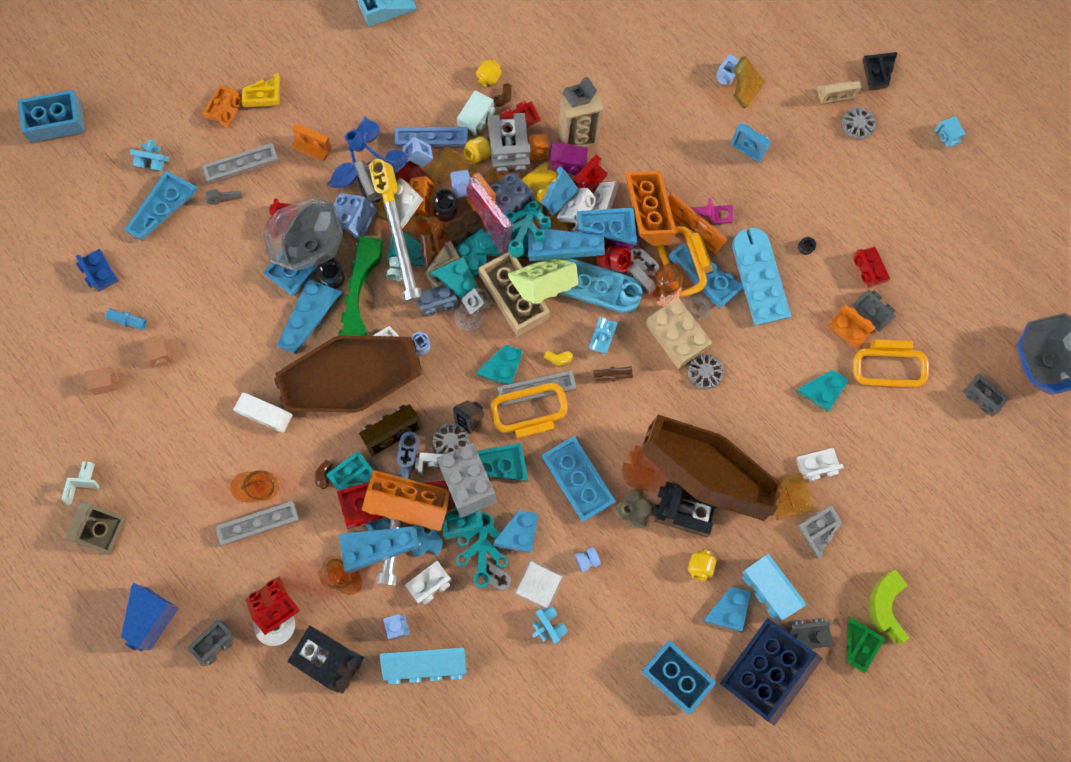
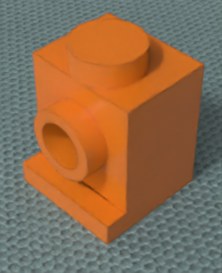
[528,134,548,162]

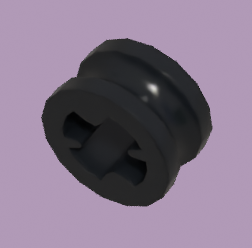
[798,237,816,255]

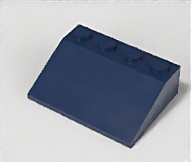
[720,618,822,726]

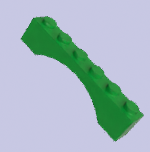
[338,236,384,336]

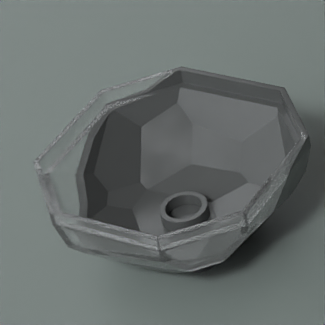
[263,197,343,271]

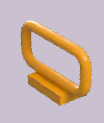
[657,226,714,297]
[853,340,929,388]
[489,383,568,439]

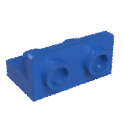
[76,249,119,292]

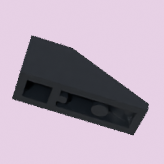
[453,400,484,434]

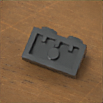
[852,290,896,332]
[787,618,833,649]

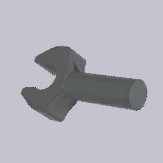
[206,189,242,205]

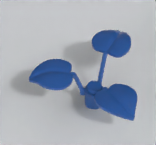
[327,116,408,188]

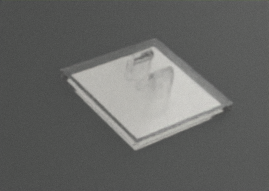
[513,558,566,610]

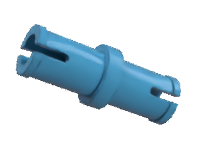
[105,308,147,330]

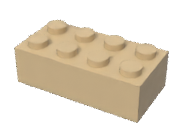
[557,91,603,147]
[479,252,550,337]

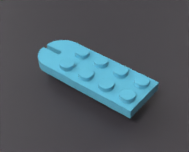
[732,228,792,326]
[558,258,643,313]

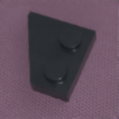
[862,52,897,90]

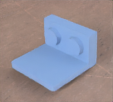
[334,193,378,240]

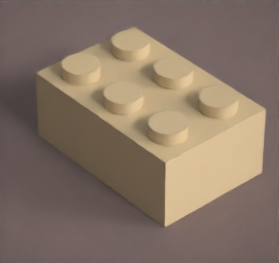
[645,298,712,369]

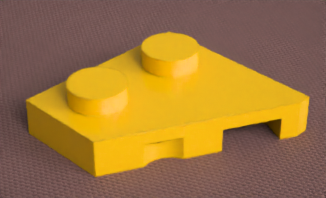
[242,73,280,107]

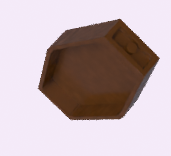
[274,335,423,413]
[640,414,780,521]

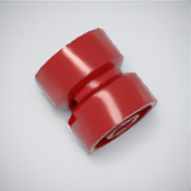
[596,245,632,272]

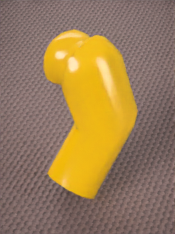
[543,350,573,366]

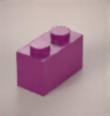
[547,141,588,176]

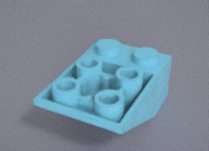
[356,0,417,27]

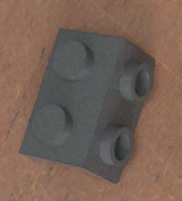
[963,374,1009,417]
[187,619,236,666]

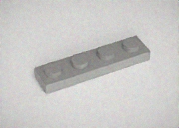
[202,143,279,184]
[497,370,576,407]
[215,501,300,546]

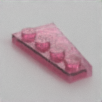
[466,177,513,255]

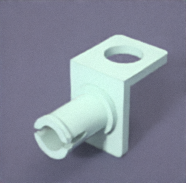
[62,461,100,506]

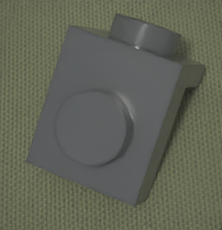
[562,77,597,108]

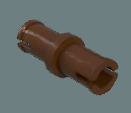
[420,234,435,272]
[593,366,633,382]

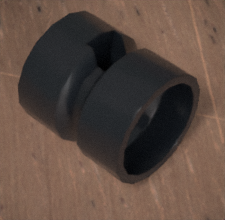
[432,189,458,222]
[317,258,345,289]

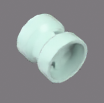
[386,257,403,281]

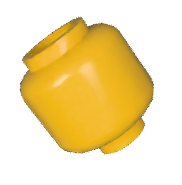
[476,59,502,87]
[464,136,491,163]
[688,549,716,581]

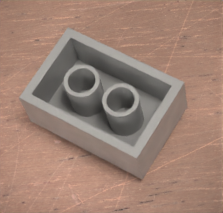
[436,443,498,518]

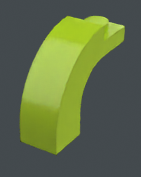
[869,569,910,644]

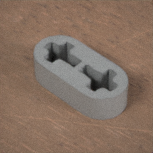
[631,247,659,279]
[626,263,656,295]
[476,561,511,591]

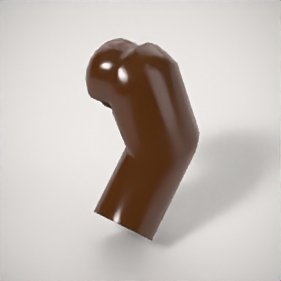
[493,83,512,107]
[315,459,333,489]

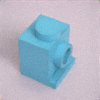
[934,116,966,147]

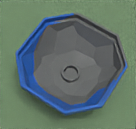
[1016,313,1071,395]

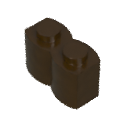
[444,211,483,247]

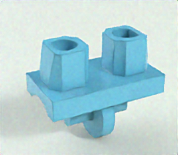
[130,139,169,171]
[588,317,618,355]
[532,606,568,644]

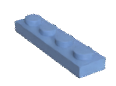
[395,127,468,147]

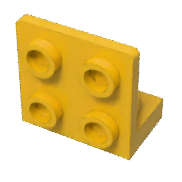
[521,162,558,208]

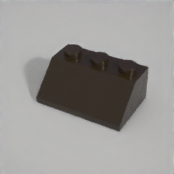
[359,404,423,457]

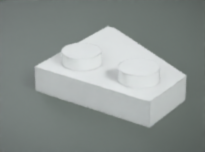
[394,178,424,228]

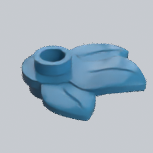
[410,525,442,557]

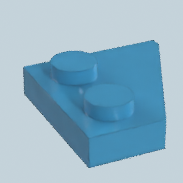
[493,510,538,554]
[703,587,751,632]

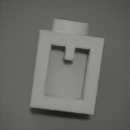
[462,288,494,314]

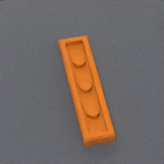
[668,193,728,255]

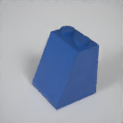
[121,583,179,651]

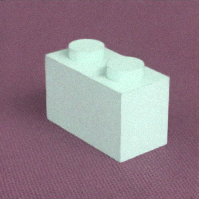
[457,90,495,136]

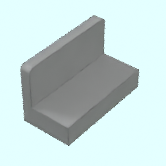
[354,161,383,202]

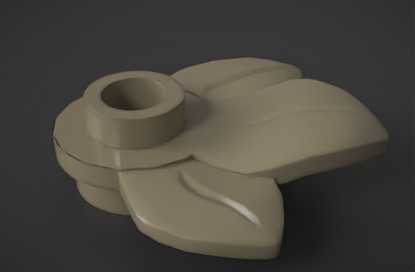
[616,489,654,528]

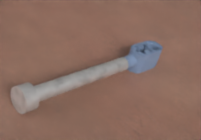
[375,431,420,587]

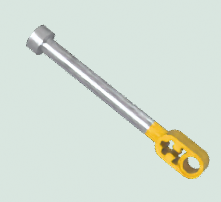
[369,159,423,303]

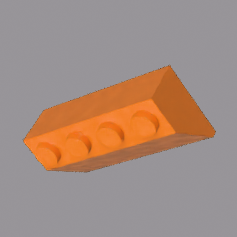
[625,171,677,246]
[362,470,450,531]

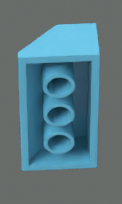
[380,648,467,684]

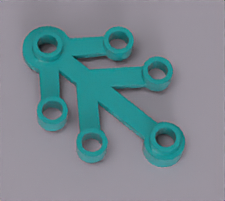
[498,201,551,257]
[456,512,508,589]

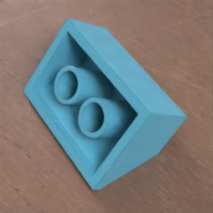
[741,554,807,622]

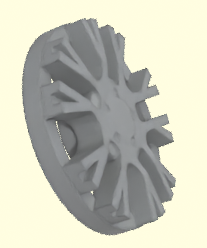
[842,107,876,139]
[688,354,724,389]
[433,423,469,455]

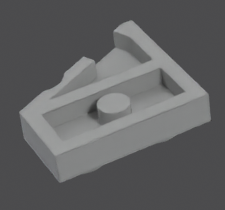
[797,505,842,558]

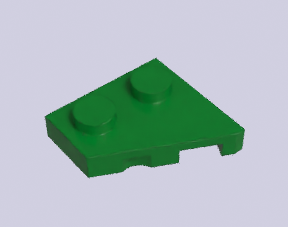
[846,617,885,674]

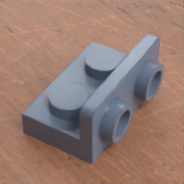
[417,285,458,316]

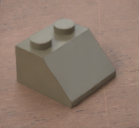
[64,501,126,555]

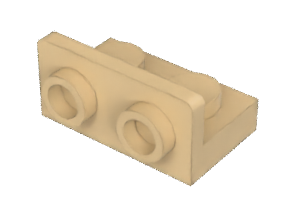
[817,81,861,104]

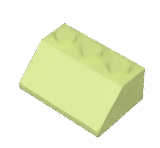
[508,259,579,304]

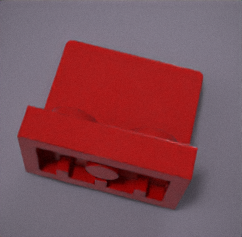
[245,577,300,635]

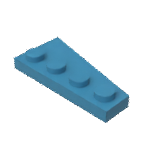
[528,228,605,261]
[668,243,744,309]
[277,279,343,354]
[339,527,419,573]

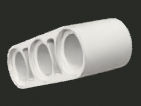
[233,393,293,433]

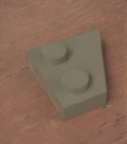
[425,240,460,289]

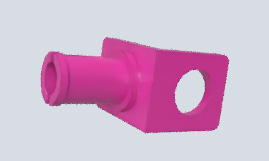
[691,198,733,224]

